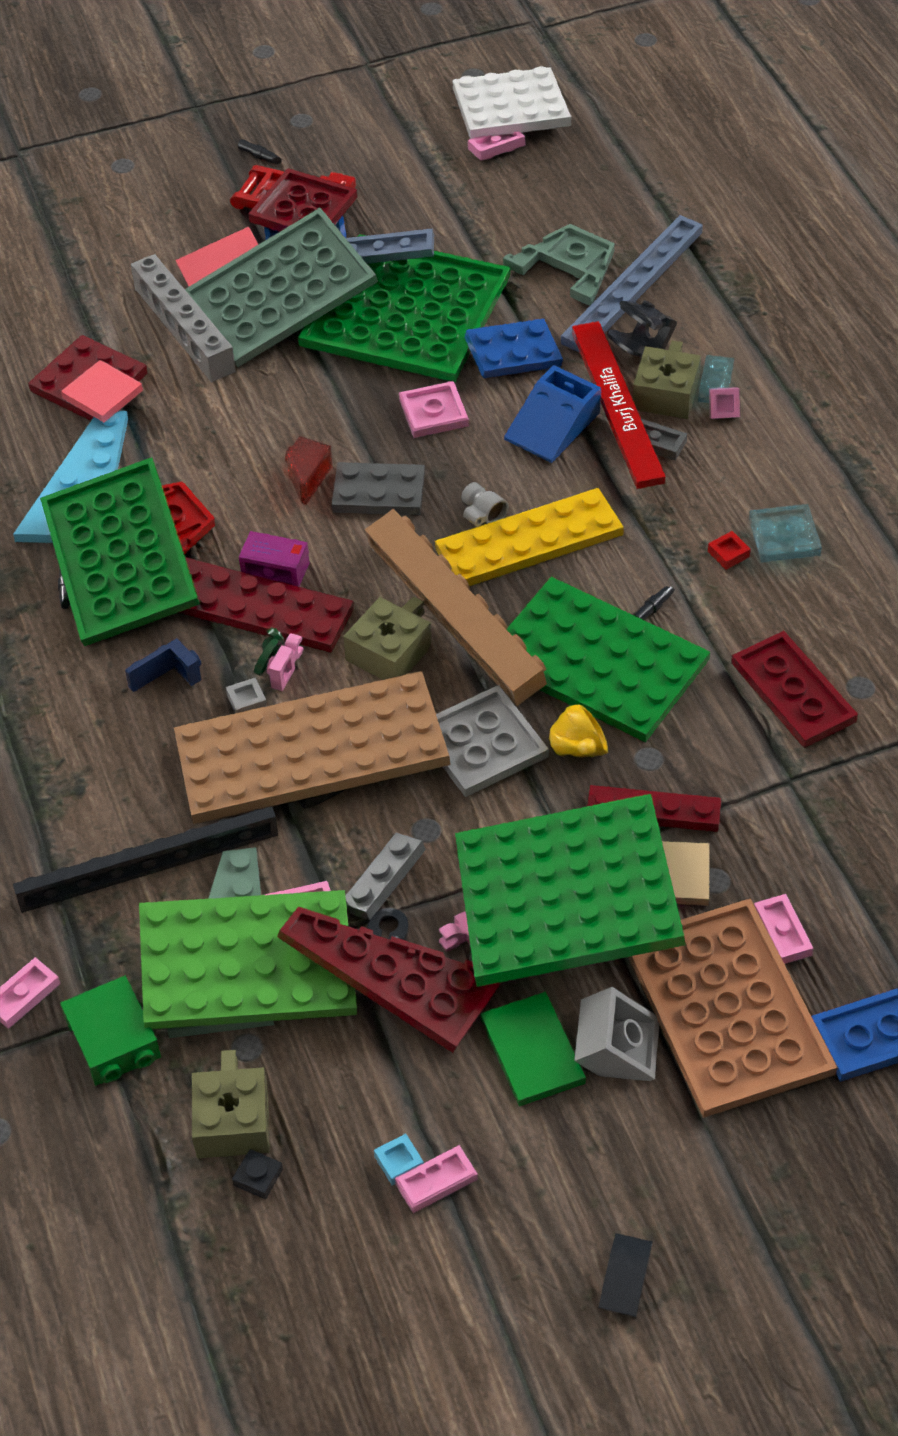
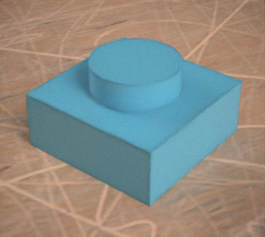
[374,1134,424,1185]

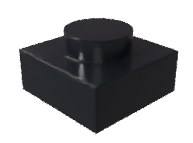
[232,1149,283,1200]

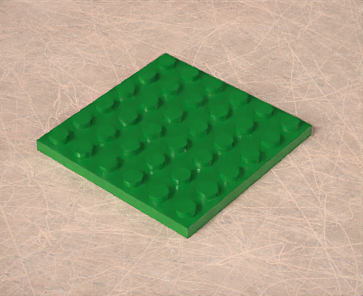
[298,234,511,382]
[455,794,686,987]

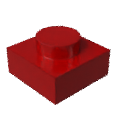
[707,531,751,570]

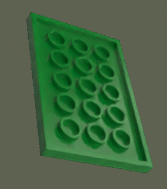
[40,457,200,647]
[507,577,710,743]

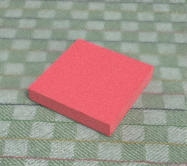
[61,360,143,423]

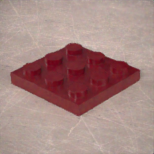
[248,168,358,232]
[28,335,148,421]

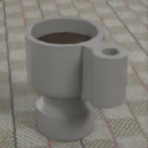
[461,482,509,527]

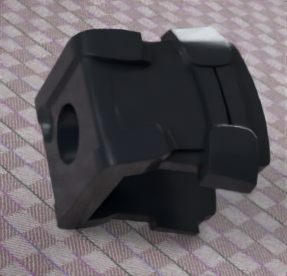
[606,300,677,358]

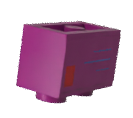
[239,531,310,587]

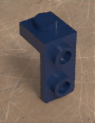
[125,638,202,692]

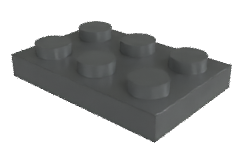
[332,462,425,515]

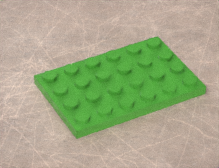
[139,890,357,1029]

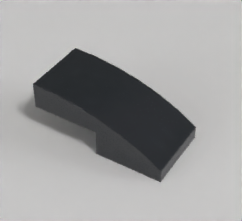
[598,1233,653,1317]

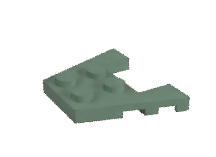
[503,224,615,306]

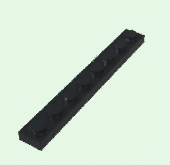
[13,806,278,913]

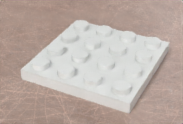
[453,67,571,139]

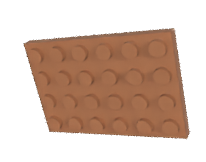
[628,898,838,1118]

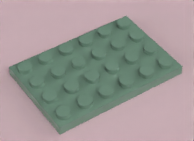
[185,208,378,367]

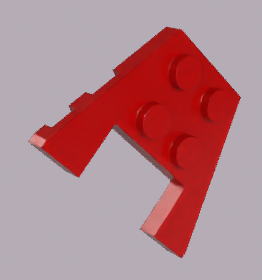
[162,481,215,554]

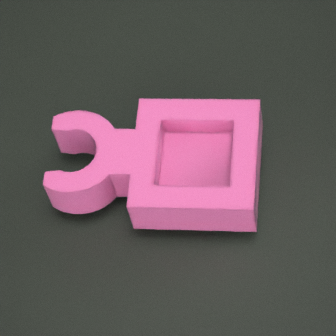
[267,633,303,691]

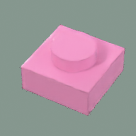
[709,387,740,419]

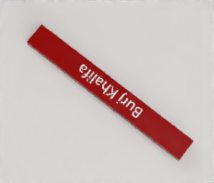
[572,321,666,489]

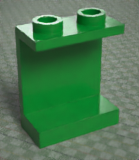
[60,975,161,1086]

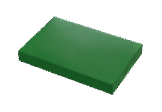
[480,992,586,1107]

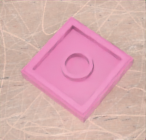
[399,381,469,438]

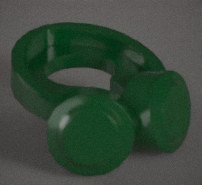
[253,627,285,676]

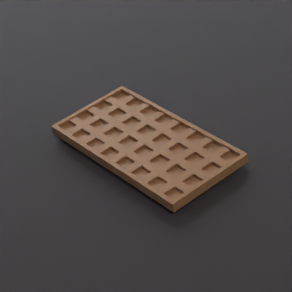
[174,671,451,824]

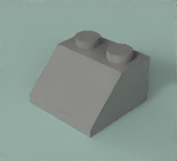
[575,987,659,1081]

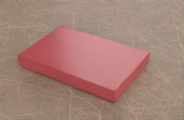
[176,227,258,287]

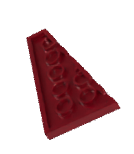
[277,906,502,1053]

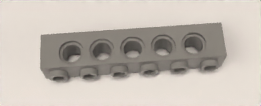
[131,254,236,382]

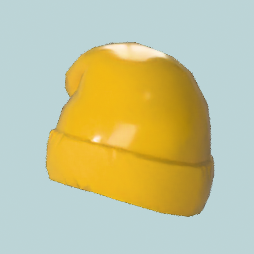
[549,705,608,757]

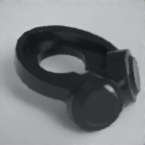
[367,908,408,940]

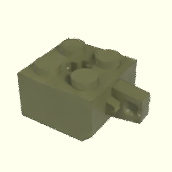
[633,340,701,419]
[343,597,432,680]
[192,1050,270,1158]

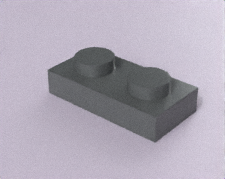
[641,419,687,461]

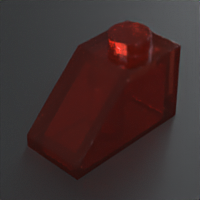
[285,436,333,505]

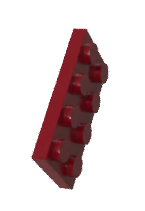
[731,631,858,748]

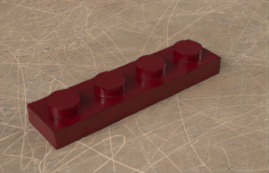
[587,785,721,832]

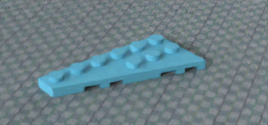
[13,411,128,543]

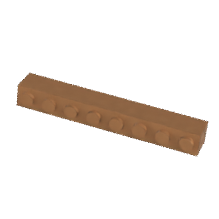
[365,509,547,706]

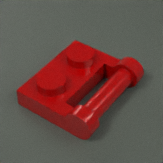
[230,165,284,209]

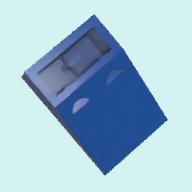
[504,365,601,463]

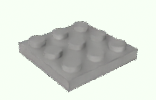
[436,685,549,797]

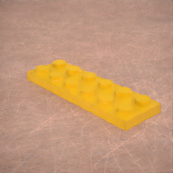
[435,488,624,586]

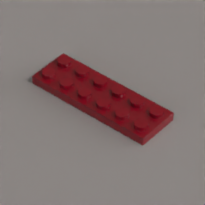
[178,557,354,653]

